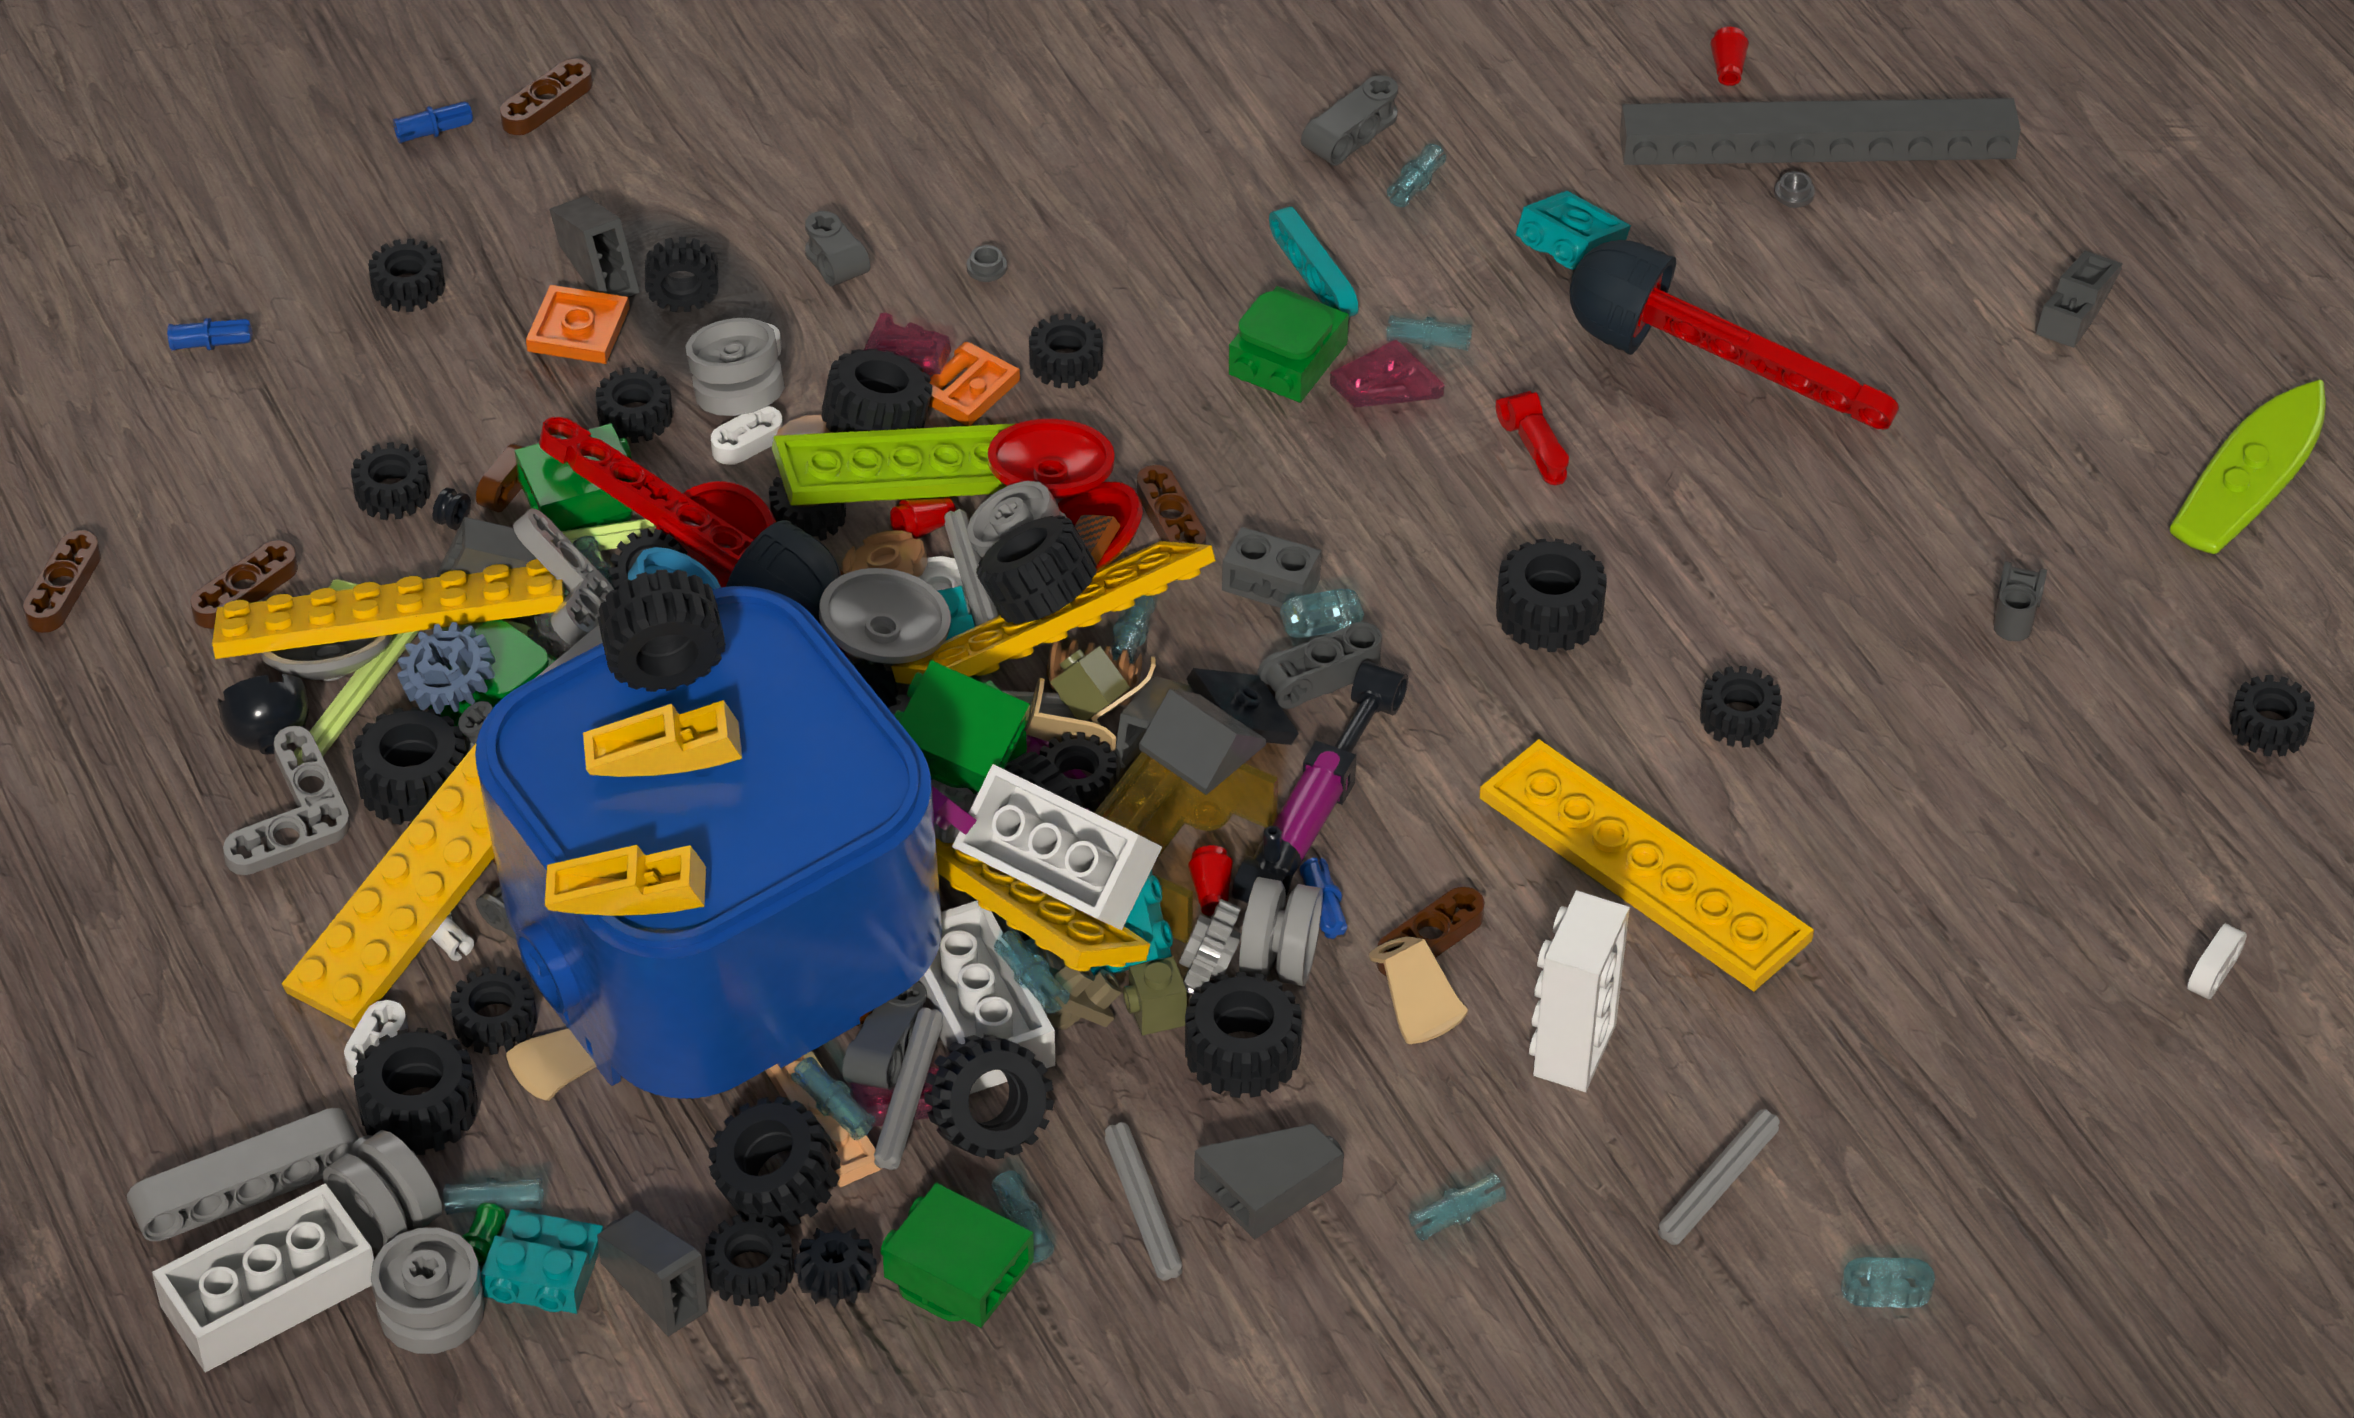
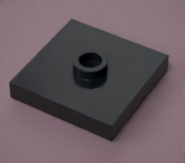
[1186,668,1299,745]

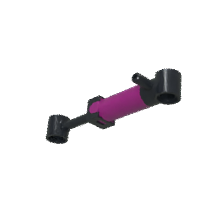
[1232,660,1408,903]

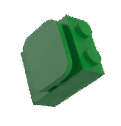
[1228,286,1349,403]
[514,423,633,531]
[428,620,557,737]
[894,660,1030,792]
[881,1183,1034,1328]

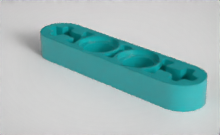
[1269,206,1359,317]

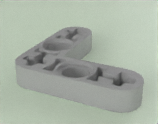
[513,508,614,646]
[223,726,349,875]

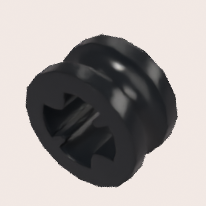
[432,487,471,530]

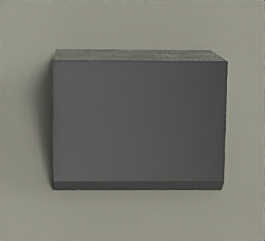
[1139,689,1266,795]

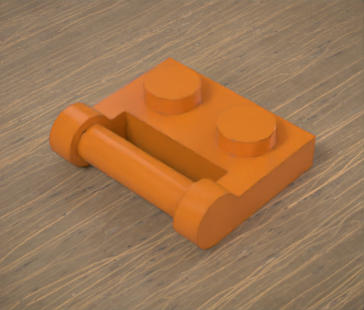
[929,342,1020,426]

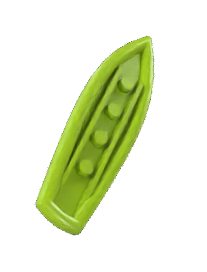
[2169,379,2326,554]

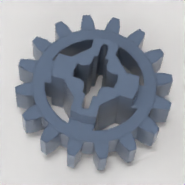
[397,622,496,714]

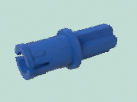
[393,101,473,144]
[167,318,252,350]
[1300,858,1347,939]

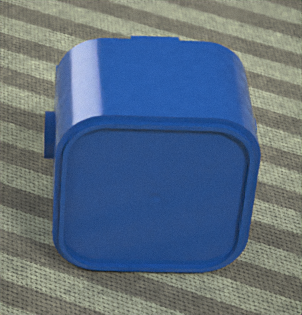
[475,586,942,1099]

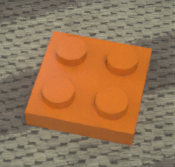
[526,285,629,364]

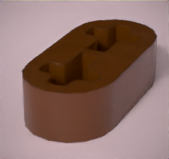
[476,443,523,513]

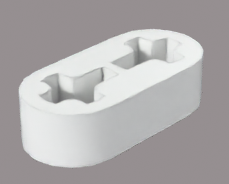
[711,406,783,465]
[2187,923,2247,1000]
[344,1000,408,1078]

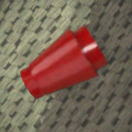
[1710,26,1749,86]
[890,497,956,539]
[1188,845,1233,916]

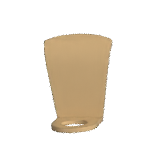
[1091,656,1156,725]
[1025,678,1116,752]
[1369,937,1468,1044]
[506,1028,597,1101]

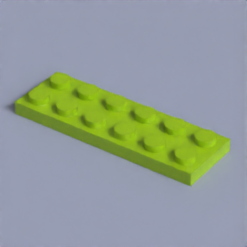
[772,424,1014,505]

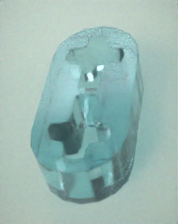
[1280,589,1364,638]
[1841,1257,1935,1308]

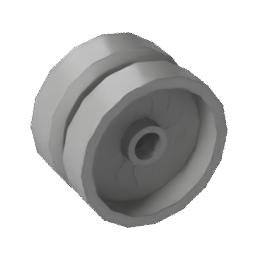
[685,318,785,416]
[967,481,1067,557]
[1239,877,1323,986]
[323,1130,442,1254]
[371,1228,485,1354]

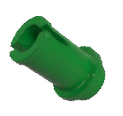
[462,1203,506,1266]

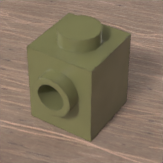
[1050,646,1131,721]
[1123,956,1187,1036]

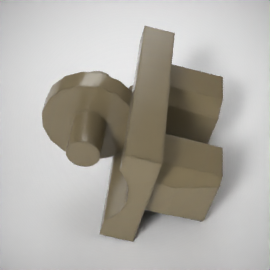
[1036,964,1122,1030]

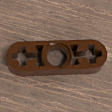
[500,58,593,135]
[1137,465,1206,545]
[23,530,101,633]
[190,540,298,629]
[1376,887,1485,977]

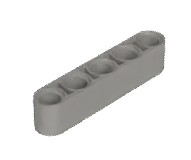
[127,1108,359,1241]

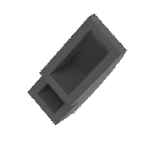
[2036,251,2123,348]

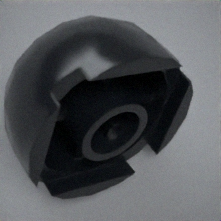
[217,674,309,755]

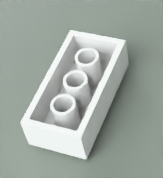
[952,764,1162,930]
[1529,890,1630,1092]
[918,901,1055,1094]
[152,1183,374,1373]

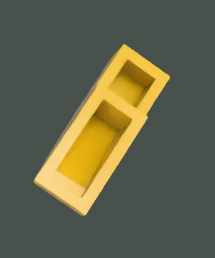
[583,700,742,777]
[545,845,706,916]

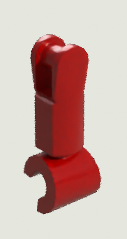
[1495,390,1569,485]

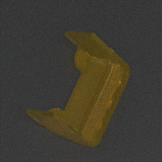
[1094,752,1278,943]

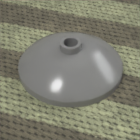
[819,568,951,665]
[261,635,392,681]

